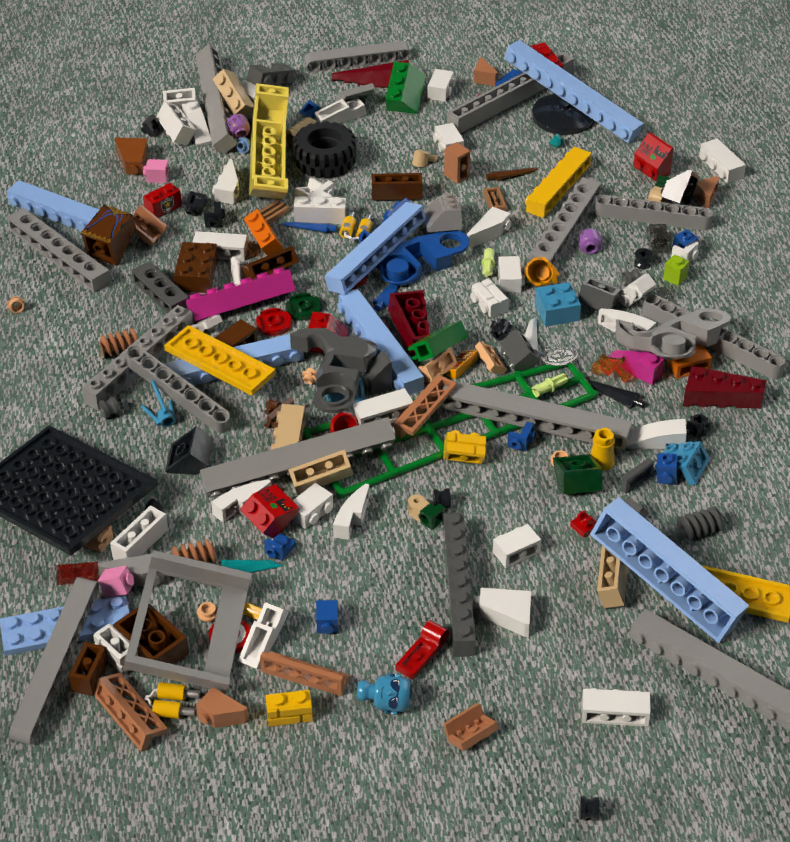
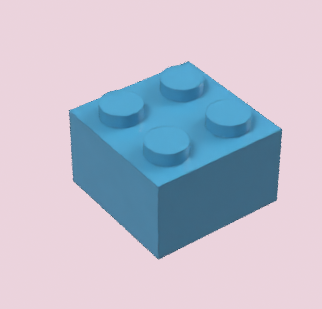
[535,282,581,327]

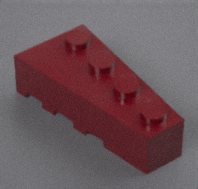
[388,290,430,356]
[683,366,767,409]

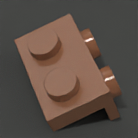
[133,205,168,246]
[443,703,499,751]

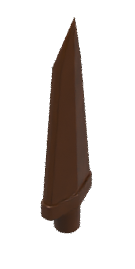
[486,167,540,180]

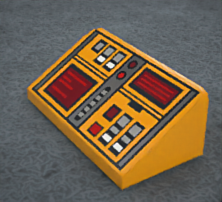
[445,350,478,380]

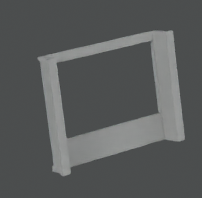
[123,550,252,694]

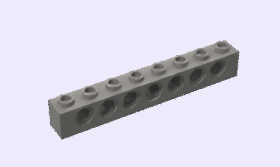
[528,177,601,265]
[7,208,111,293]
[82,305,193,411]

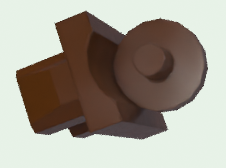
[264,397,294,428]

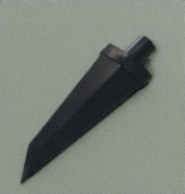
[587,379,645,409]

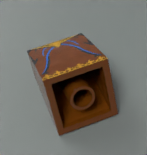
[81,204,136,266]

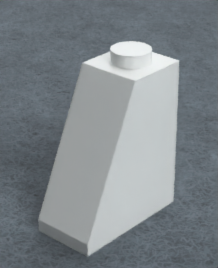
[475,588,531,637]

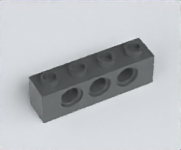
[131,261,190,314]

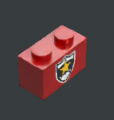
[143,182,182,218]

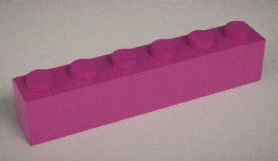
[185,267,296,321]

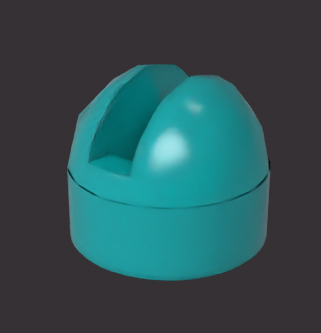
[549,134,563,148]

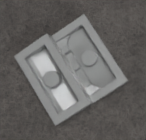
[336,83,375,101]

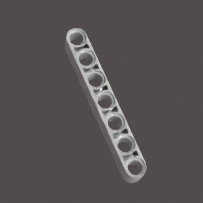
[304,41,411,72]
[595,195,713,230]
[126,345,230,433]

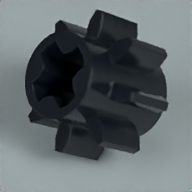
[490,318,513,341]
[686,414,711,438]

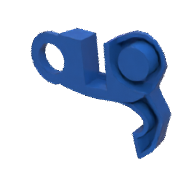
[359,229,469,285]

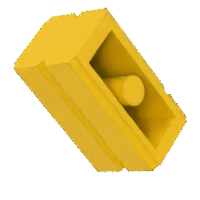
[443,430,486,464]
[265,690,313,727]

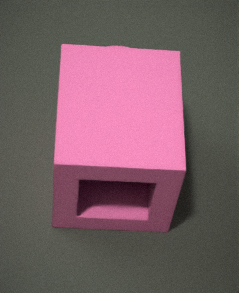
[143,159,169,183]
[98,566,134,598]

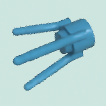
[141,380,177,427]

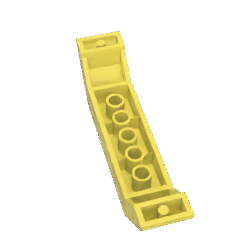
[249,83,289,200]

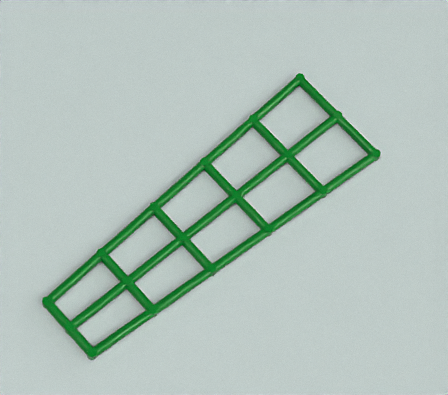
[303,357,598,499]

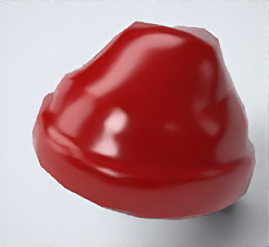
[330,412,359,433]

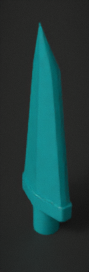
[220,559,283,573]

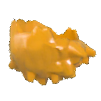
[524,256,560,287]

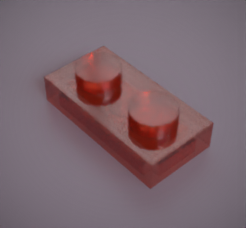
[56,562,99,585]

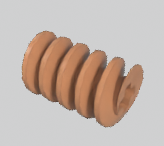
[99,328,138,358]
[172,539,217,564]

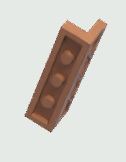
[394,374,457,439]
[260,651,350,696]
[93,673,168,751]

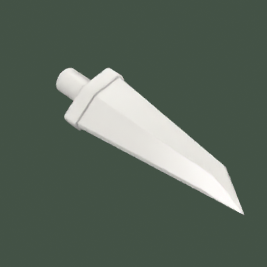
[230,257,241,285]
[524,317,538,354]

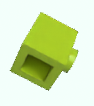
[663,254,689,286]

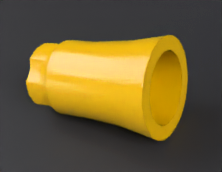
[590,428,615,471]

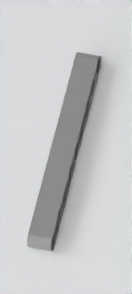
[642,293,785,379]
[9,577,99,745]

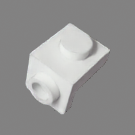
[295,178,323,197]
[671,242,699,263]

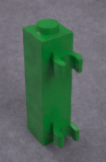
[408,320,468,362]

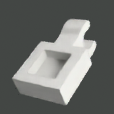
[191,315,223,332]

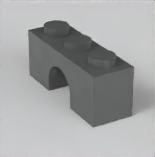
[247,63,296,86]

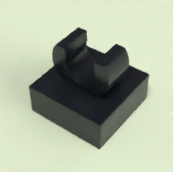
[140,114,162,137]

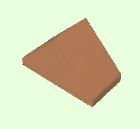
[474,57,498,86]
[694,176,720,208]

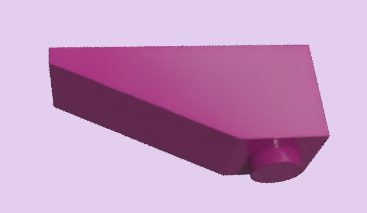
[605,350,664,385]

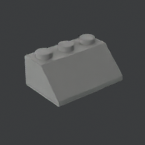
[424,193,462,232]

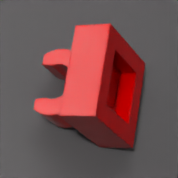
[570,510,597,538]

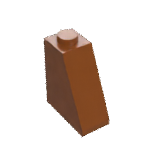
[114,137,149,175]

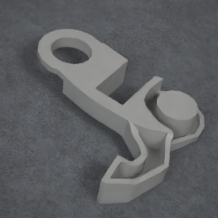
[615,308,731,360]

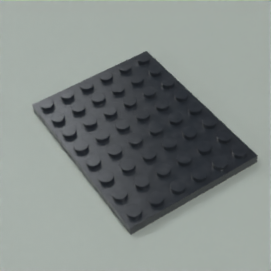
[0,425,158,556]

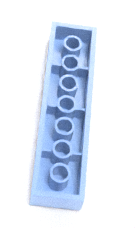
[590,497,749,643]

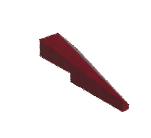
[331,60,409,88]

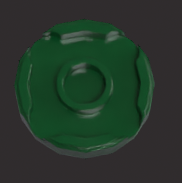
[286,293,322,321]

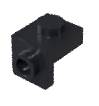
[181,191,208,215]
[204,201,225,228]

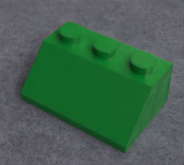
[385,62,426,114]

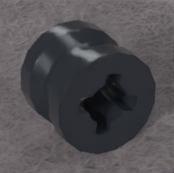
[634,248,652,270]
[433,488,451,508]
[579,796,600,821]

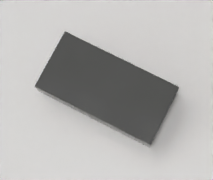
[620,458,654,493]

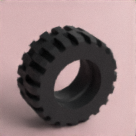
[293,121,356,179]

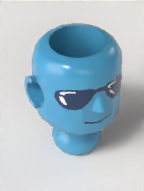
[357,673,411,714]

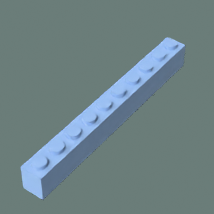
[504,40,644,143]

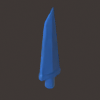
[280,222,338,233]
[373,283,399,311]

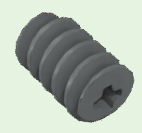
[677,506,722,540]

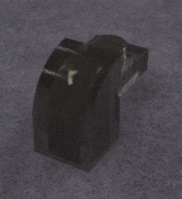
[646,224,671,252]

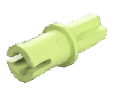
[481,248,495,277]
[532,373,568,397]

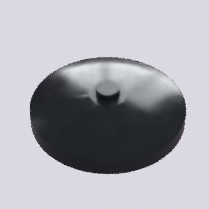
[532,94,595,135]

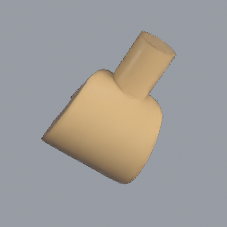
[412,149,437,167]

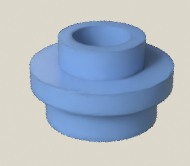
[236,137,251,154]

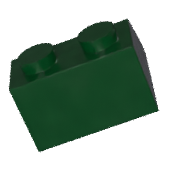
[553,454,603,496]

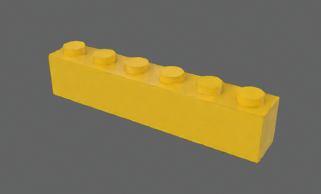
[525,147,591,218]

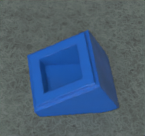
[299,100,321,119]

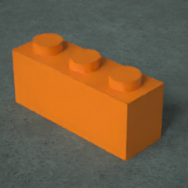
[243,209,284,256]

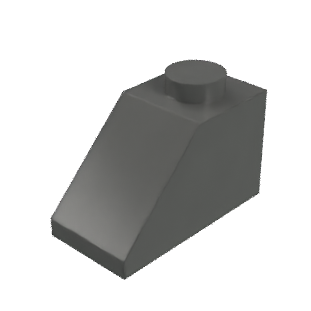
[362,351,392,395]

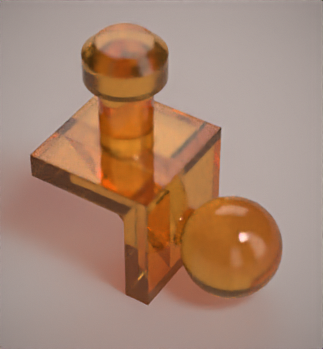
[591,353,631,382]

